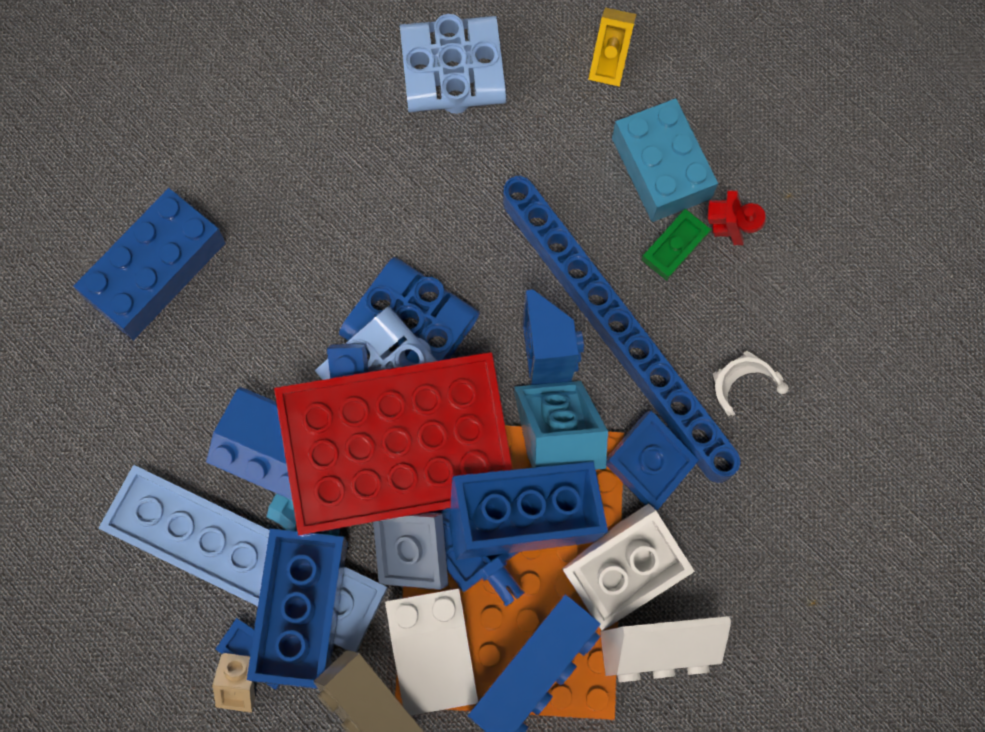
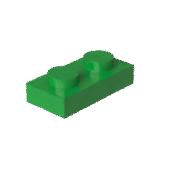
[641,209,711,281]

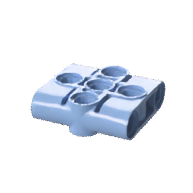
[400,14,506,114]
[315,306,437,380]

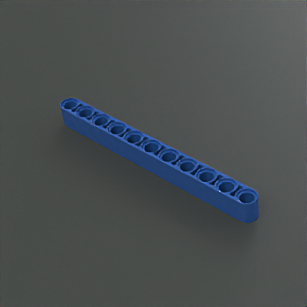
[503,176,741,483]

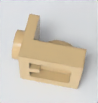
[212,653,255,713]

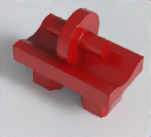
[708,190,766,245]

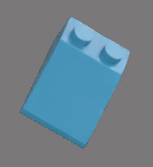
[514,381,608,470]

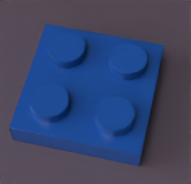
[606,411,699,511]

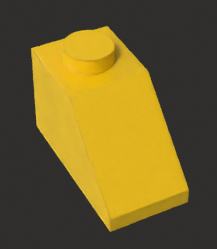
[588,7,636,87]

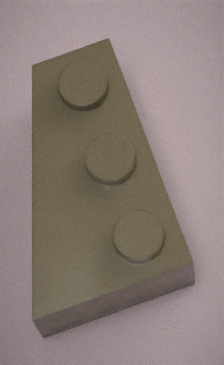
[313,650,424,732]

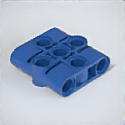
[339,257,480,363]

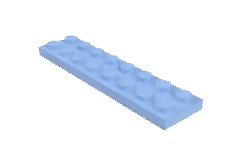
[99,465,388,652]

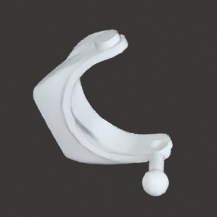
[713,351,789,417]

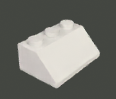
[600,616,731,682]

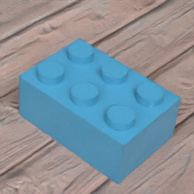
[612,98,718,222]

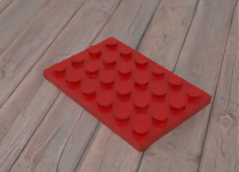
[274,352,513,535]

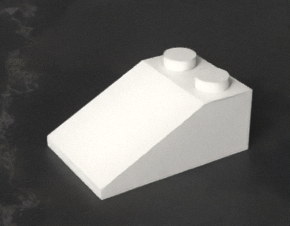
[562,504,695,631]
[385,589,478,716]

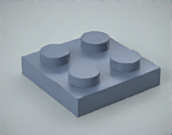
[373,513,448,590]

